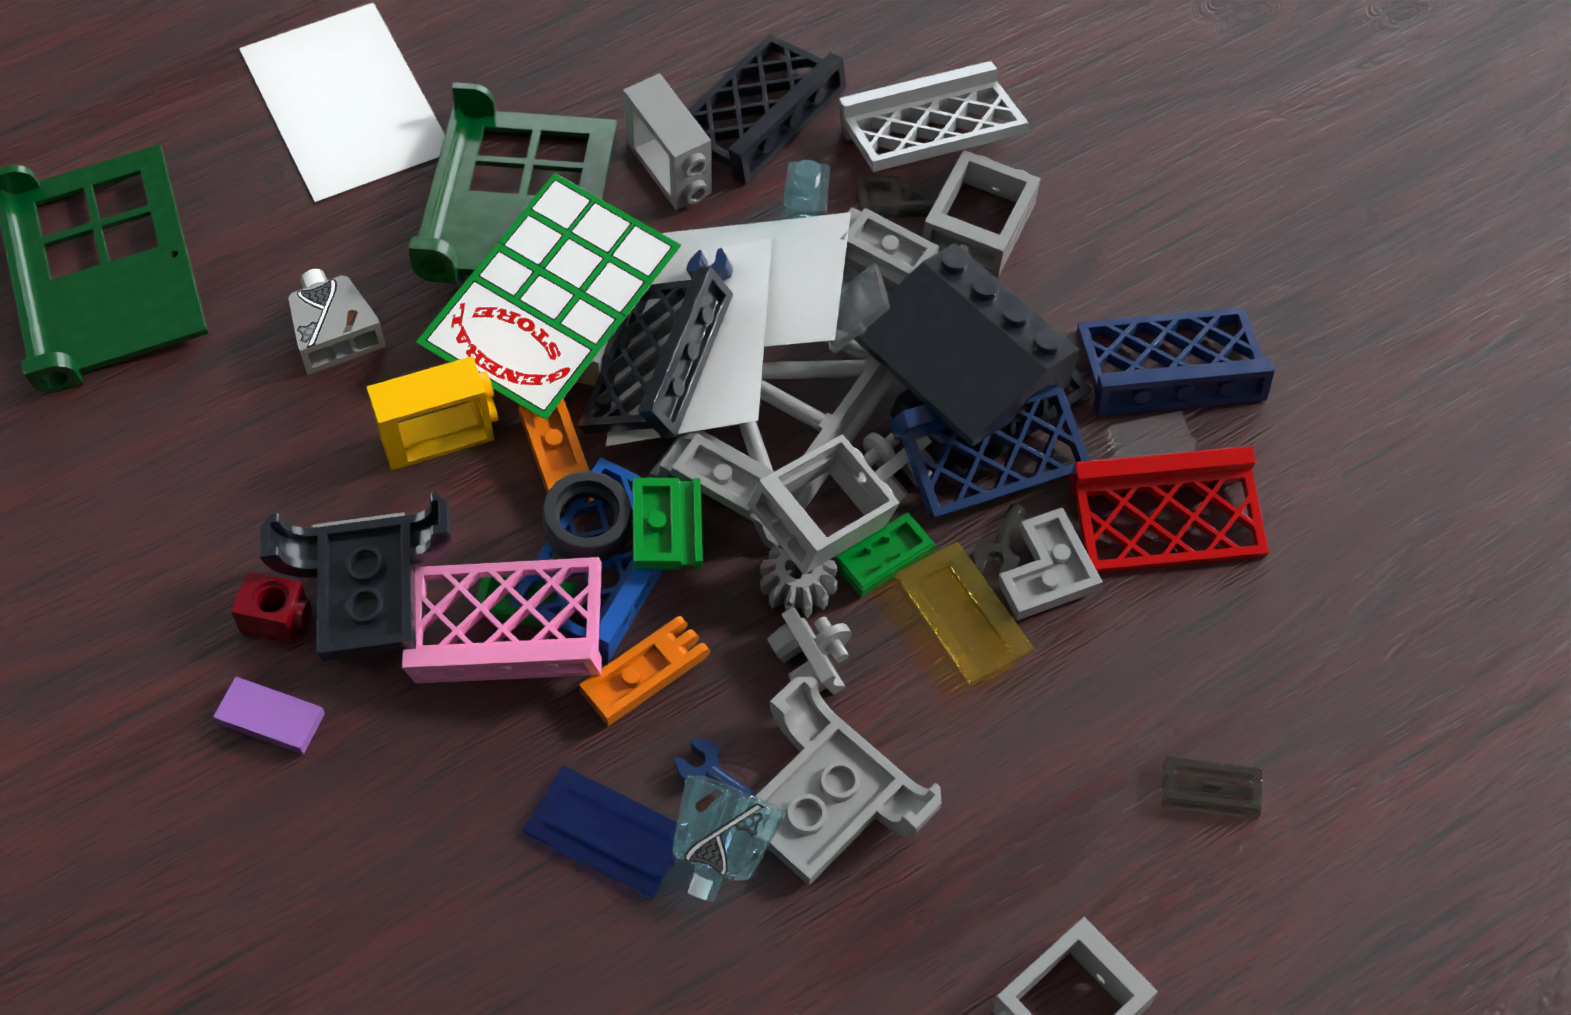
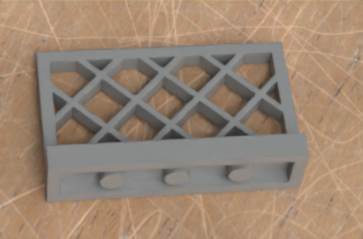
[839,61,1029,172]

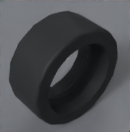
[542,471,632,562]

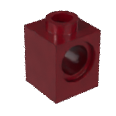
[231,571,312,644]

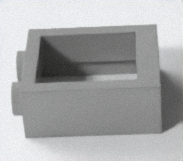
[623,73,712,210]
[923,150,1041,276]
[747,434,900,574]
[992,917,1158,1015]

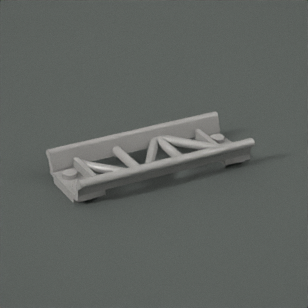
[649,207,939,549]

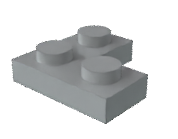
[997,507,1103,620]

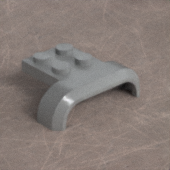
[737,677,941,885]

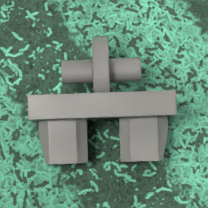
[863,433,935,502]
[767,607,852,695]

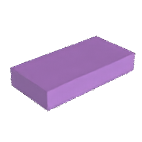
[213,676,325,755]

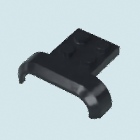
[259,492,452,661]

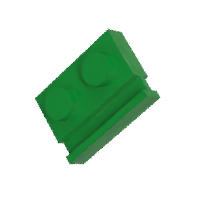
[632,478,703,570]

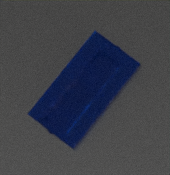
[523,765,691,899]

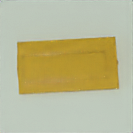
[895,541,1034,686]

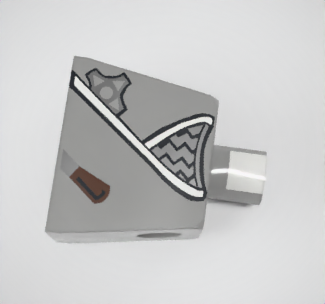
[288,269,386,375]

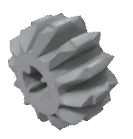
[760,546,837,618]

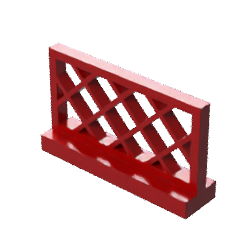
[1068,446,1269,573]

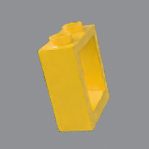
[367,356,499,471]

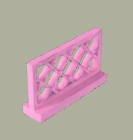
[402,557,602,683]

